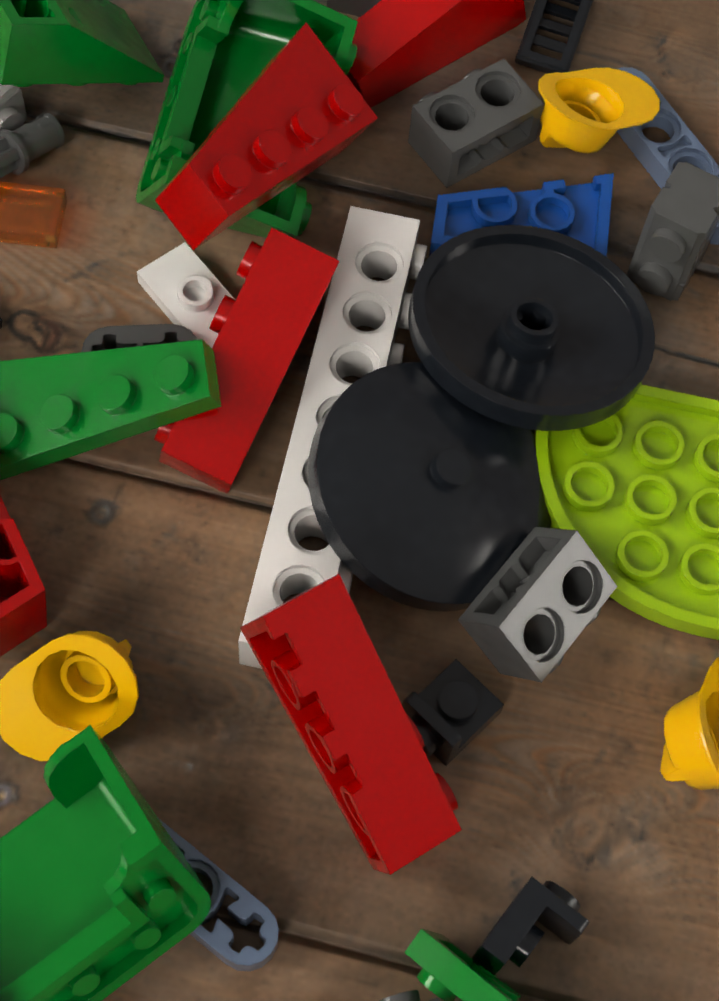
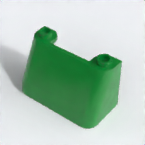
[136,0,358,238]
[0,725,211,1001]

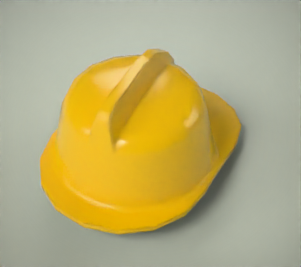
[538,67,660,154]
[0,631,139,761]
[660,657,719,790]

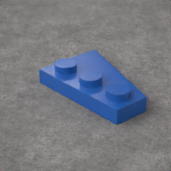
[429,173,614,257]

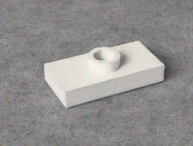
[137,242,234,348]

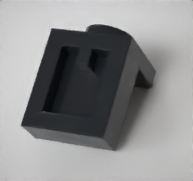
[402,659,504,766]
[472,877,589,975]

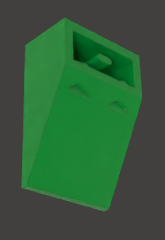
[0,0,164,87]

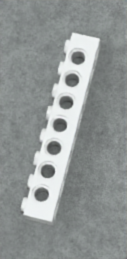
[238,206,427,669]

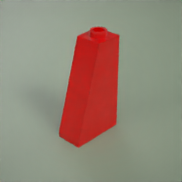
[346,0,526,108]

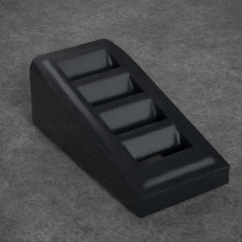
[515,0,593,73]

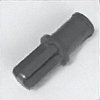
[0,113,65,178]

